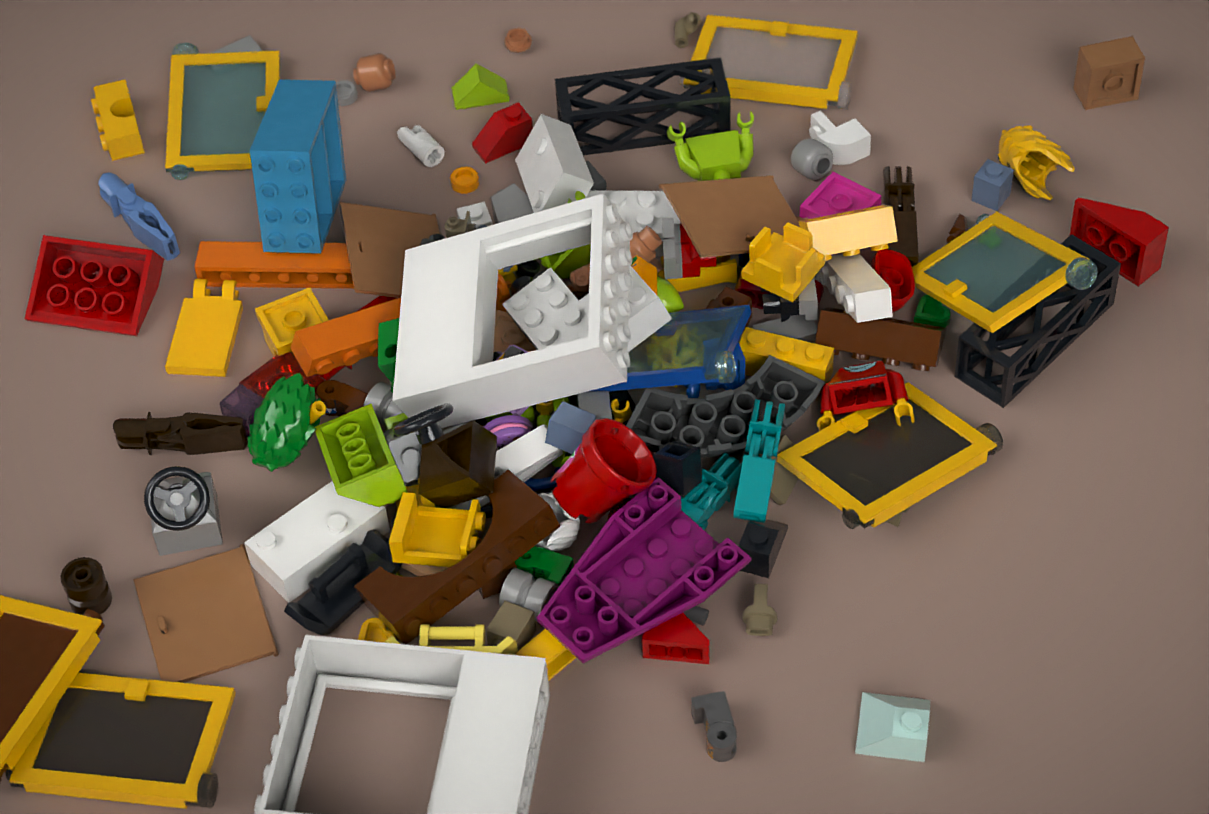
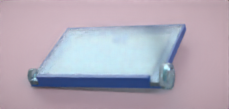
[591,305,752,391]

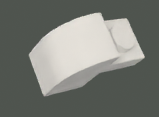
[809,111,871,165]

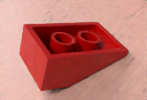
[1070,197,1169,287]

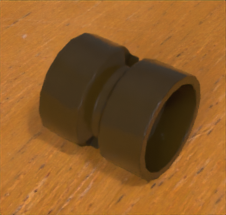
[60,557,112,615]

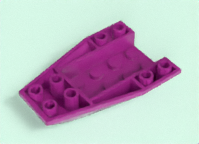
[537,477,751,663]

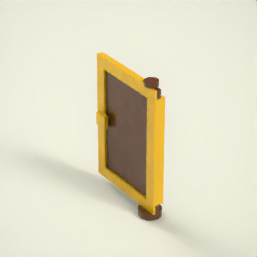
[0,595,105,782]

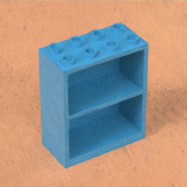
[250,80,347,253]

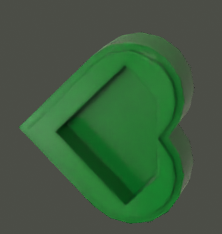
[914,295,951,327]

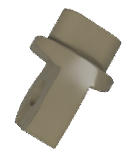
[742,584,777,636]

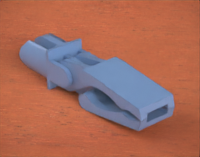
[98,172,180,261]

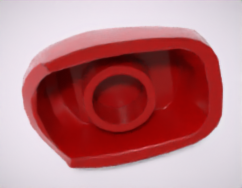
[871,249,915,313]

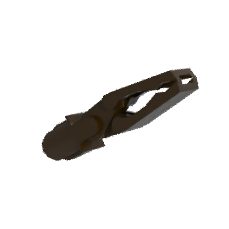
[883,166,919,267]
[113,412,248,455]

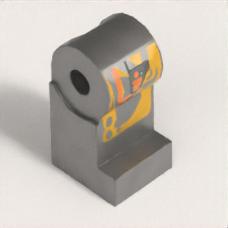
[691,691,737,762]

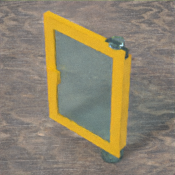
[165,43,280,180]
[912,211,1097,333]

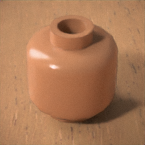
[353,53,396,92]

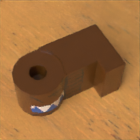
[317,380,368,417]

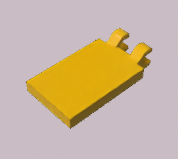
[165,279,243,377]

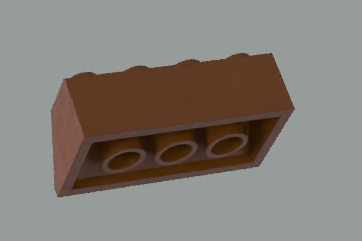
[815,307,947,371]

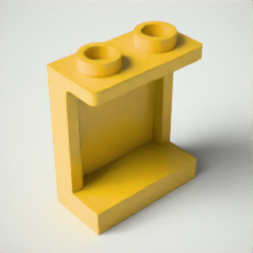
[389,492,486,567]

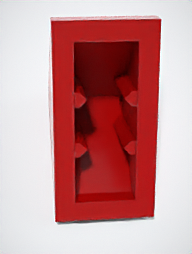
[642,613,710,665]

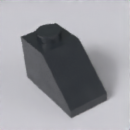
[738,519,788,579]

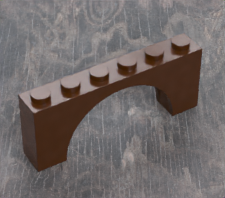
[354,469,560,645]

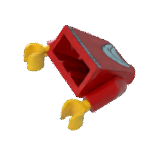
[817,361,915,431]

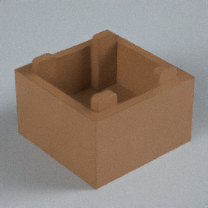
[1073,36,1145,110]

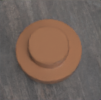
[505,28,532,53]

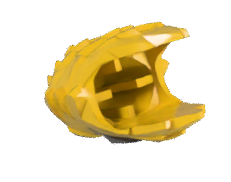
[998,125,1075,200]

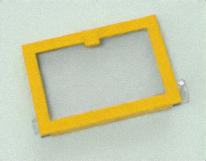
[679,15,858,110]

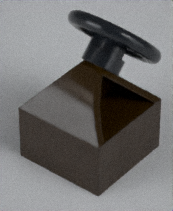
[393,404,497,508]

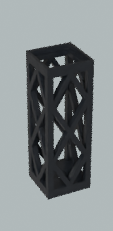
[555,57,731,156]
[954,234,1121,408]

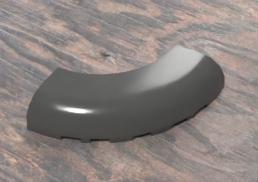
[626,355,825,457]

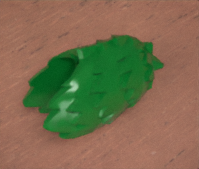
[248,373,321,472]

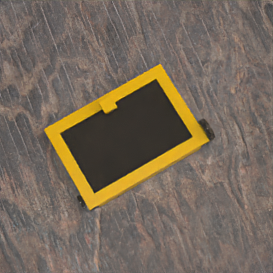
[777,382,1003,529]
[6,673,236,809]

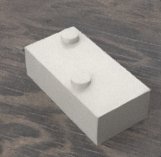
[515,114,594,213]
[244,481,390,603]

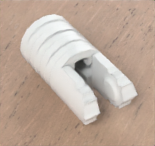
[397,125,445,167]

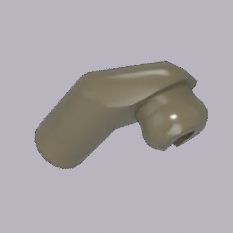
[674,12,701,48]

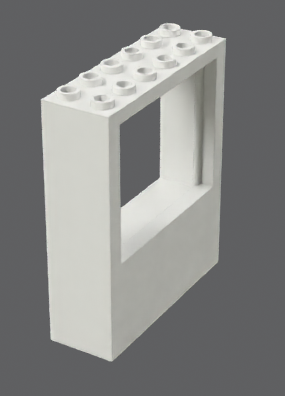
[392,193,633,428]
[255,635,550,814]

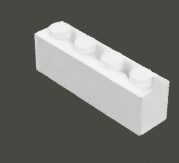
[819,254,893,323]

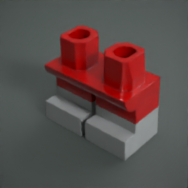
[662,218,716,279]

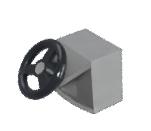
[144,466,223,556]

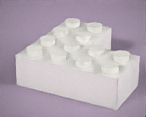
[502,265,672,352]

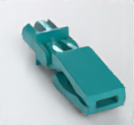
[733,399,785,523]
[681,453,742,530]

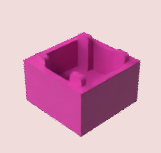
[800,172,882,219]

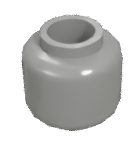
[791,138,833,180]

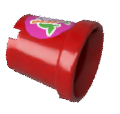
[551,418,656,524]

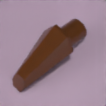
[947,214,968,243]

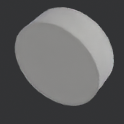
[336,80,358,106]

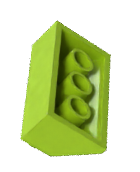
[315,404,407,507]

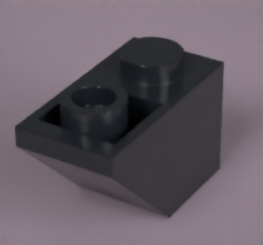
[653,441,702,495]

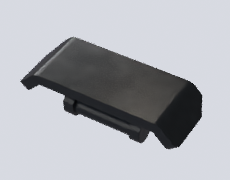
[284,530,402,636]

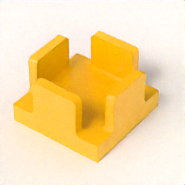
[741,222,825,302]
[255,287,329,366]

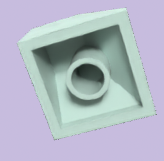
[855,692,931,762]

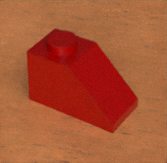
[472,102,533,164]

